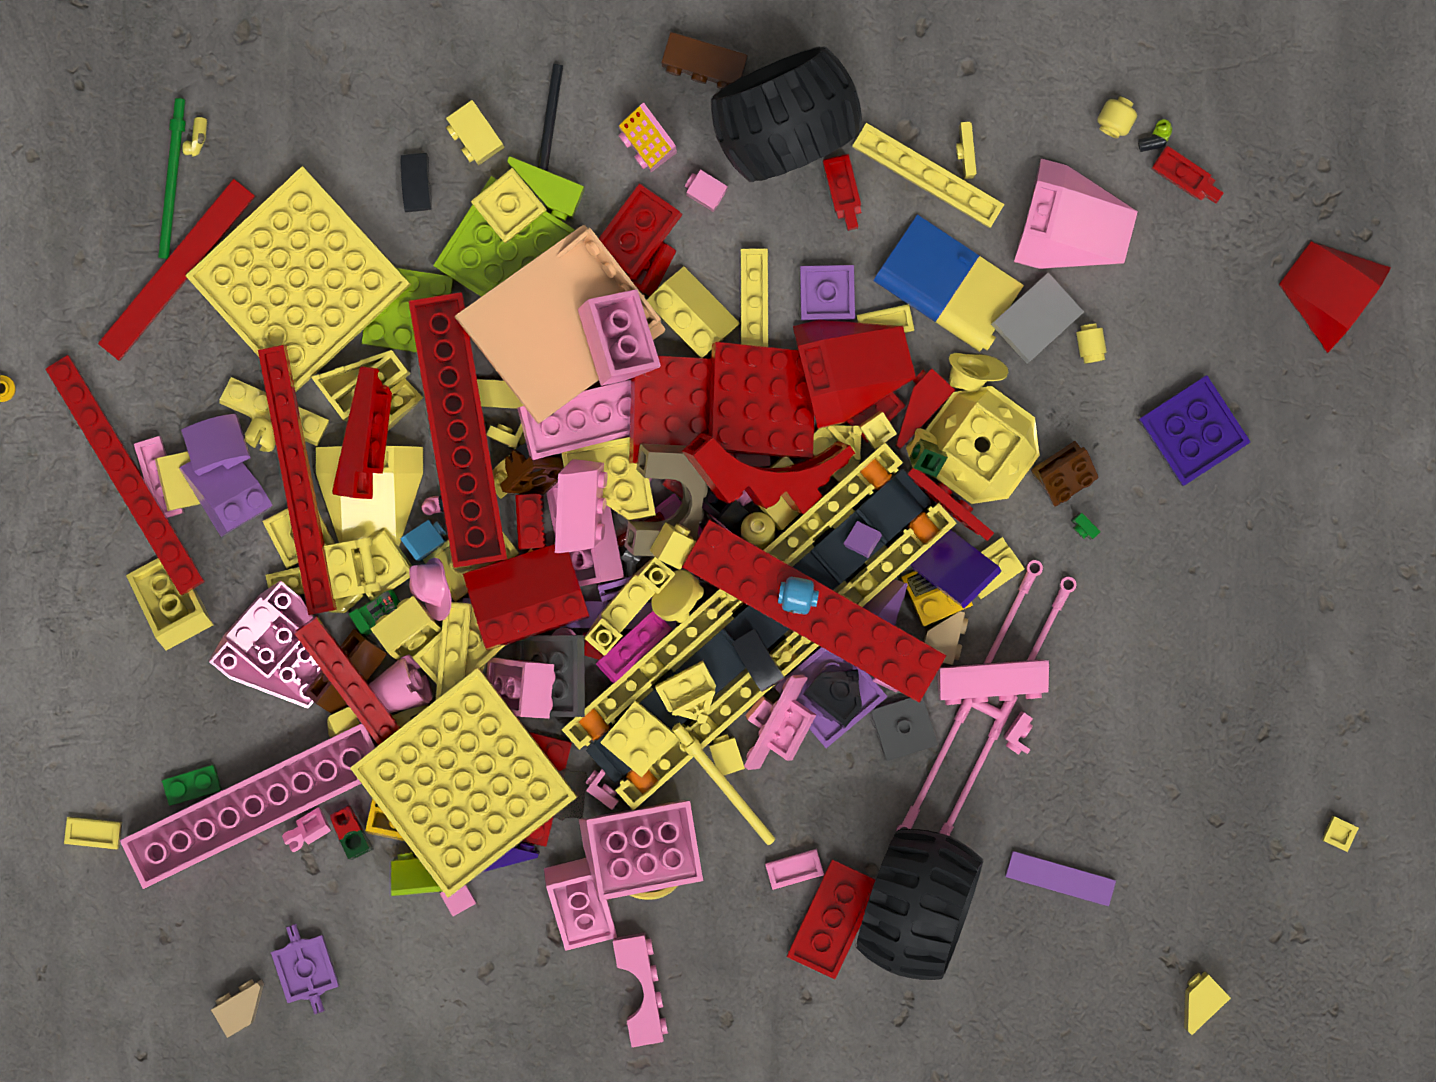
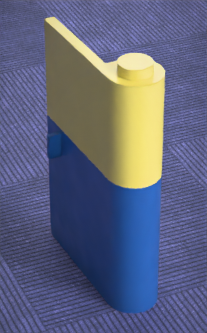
[873,214,1024,352]

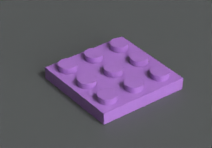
[774,647,887,748]

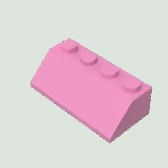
[546,483,624,587]
[937,659,1049,705]

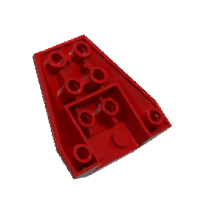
[793,320,916,429]

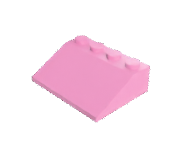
[579,800,703,901]

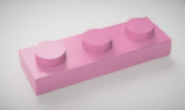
[134,436,184,518]

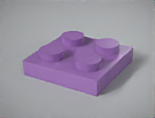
[800,265,855,320]

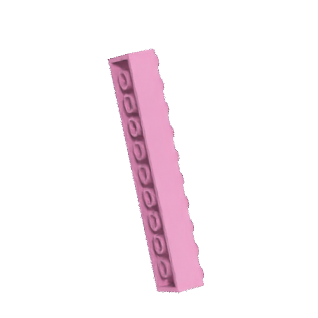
[120,724,378,889]

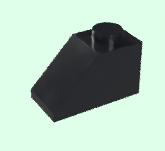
[702,485,751,535]

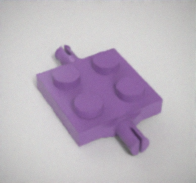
[271,924,340,1014]

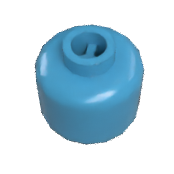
[778,577,819,614]

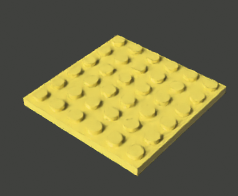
[186,166,411,392]
[350,668,578,898]

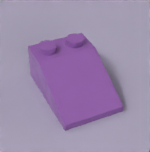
[179,461,273,537]

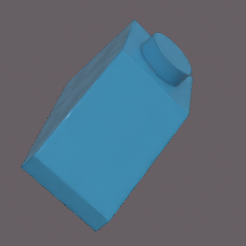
[400,520,447,561]

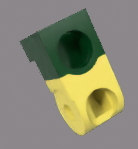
[906,428,948,477]

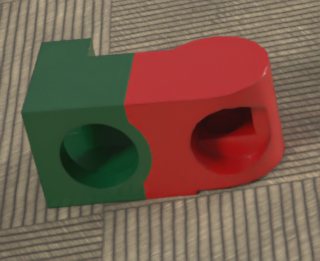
[330,805,374,860]

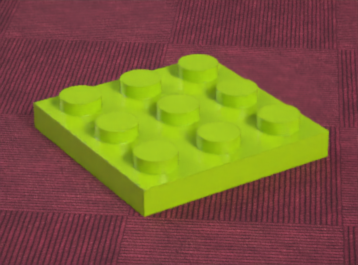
[361,268,454,353]

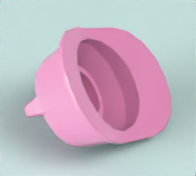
[409,557,452,621]

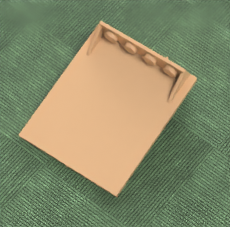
[455,225,665,424]

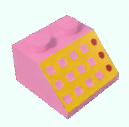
[618,103,677,172]

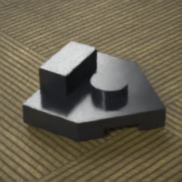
[803,669,862,728]

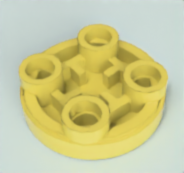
[651,570,704,623]

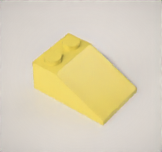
[126,558,213,651]

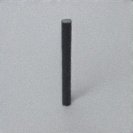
[538,64,563,171]

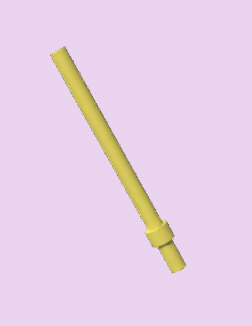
[672,723,775,845]

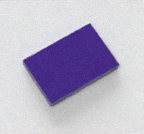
[911,530,1002,608]

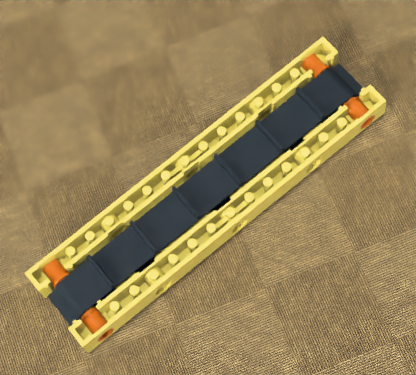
[562,443,957,810]

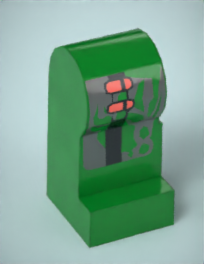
[349,590,401,636]

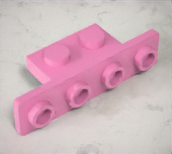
[744,675,816,770]

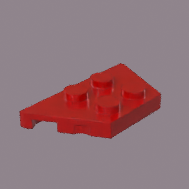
[907,468,994,541]

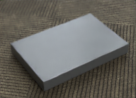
[991,273,1084,364]

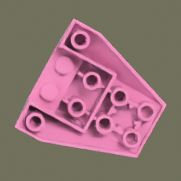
[1014,159,1138,269]
[209,580,322,708]

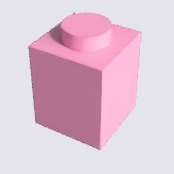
[685,170,728,212]

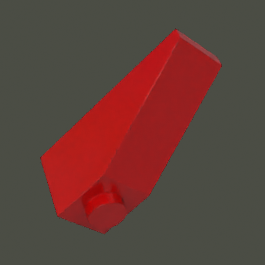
[895,368,955,450]

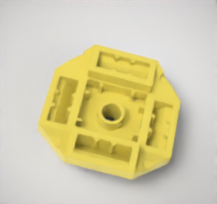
[926,386,1040,504]

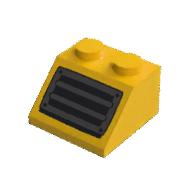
[901,571,973,626]

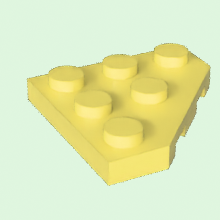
[561,437,656,520]

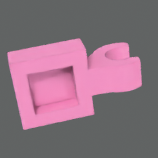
[282,807,331,852]

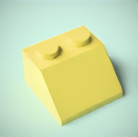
[371,596,442,661]

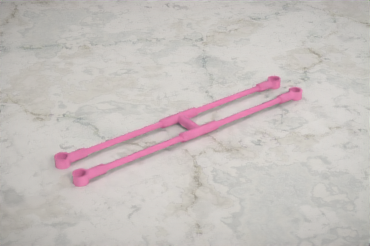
[896,560,1077,836]

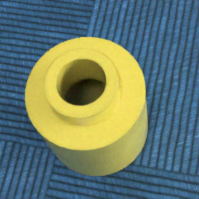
[1076,323,1107,364]

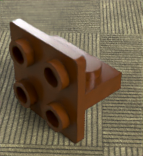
[1031,441,1099,507]

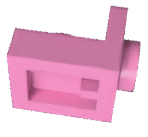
[1003,711,1033,755]
[585,769,619,810]

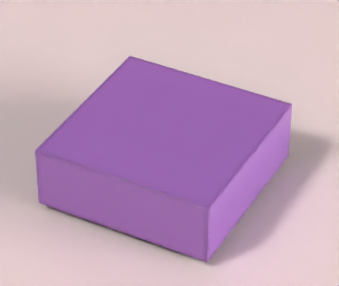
[844,521,882,558]

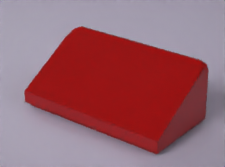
[627,242,676,297]

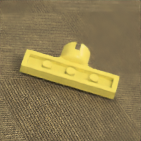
[219,377,329,452]

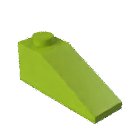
[507,156,585,221]

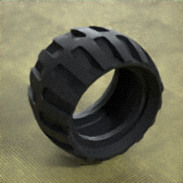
[711,46,862,182]
[856,829,983,980]

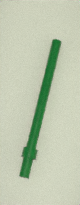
[158,98,186,259]

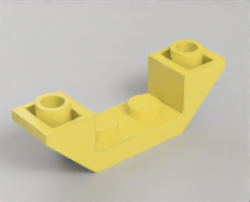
[584,556,675,656]

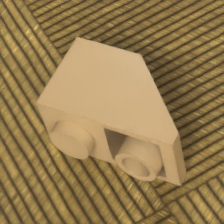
[923,611,968,665]
[211,979,264,1038]

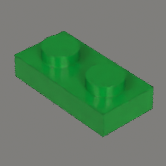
[162,764,222,806]

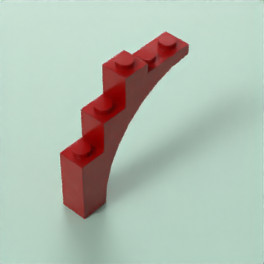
[682,433,855,515]

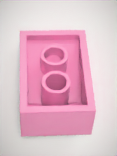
[486,657,555,719]
[544,858,617,951]

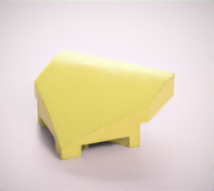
[813,425,862,483]
[655,661,716,724]

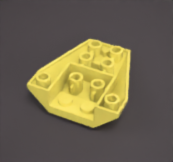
[316,446,423,550]

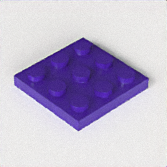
[1138,375,1251,486]

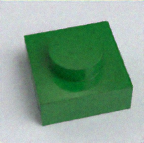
[1071,513,1101,540]

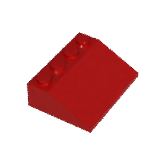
[463,544,590,651]

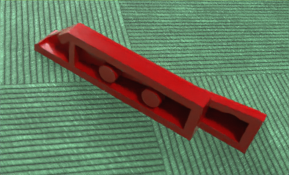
[332,367,392,499]

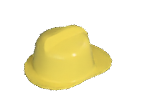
[948,353,1009,392]

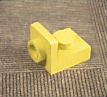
[487,424,526,449]

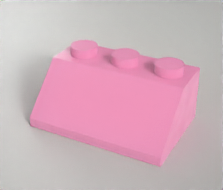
[578,289,661,386]
[555,459,608,553]

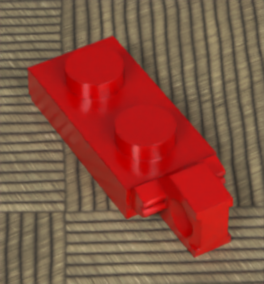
[1151,146,1224,204]
[822,154,862,231]

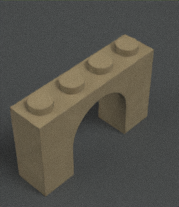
[625,444,708,556]

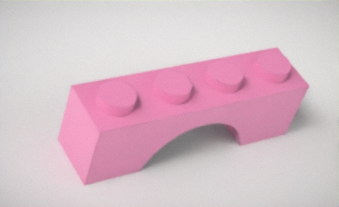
[613,933,668,1047]

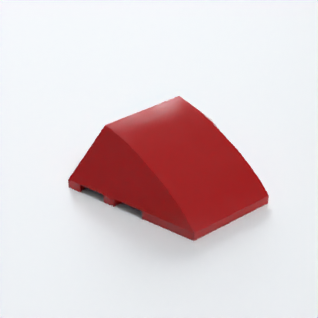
[1279,241,1391,353]

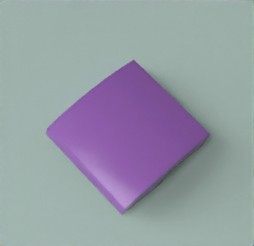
[181,414,251,476]

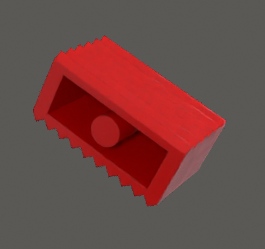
[515,494,547,549]

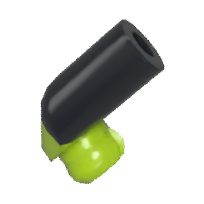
[1138,119,1172,152]

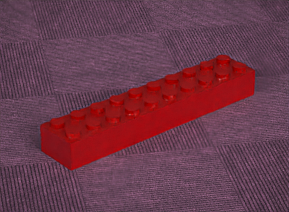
[409,292,507,568]
[682,520,947,703]

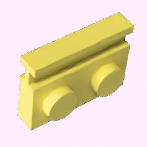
[977,537,1025,599]

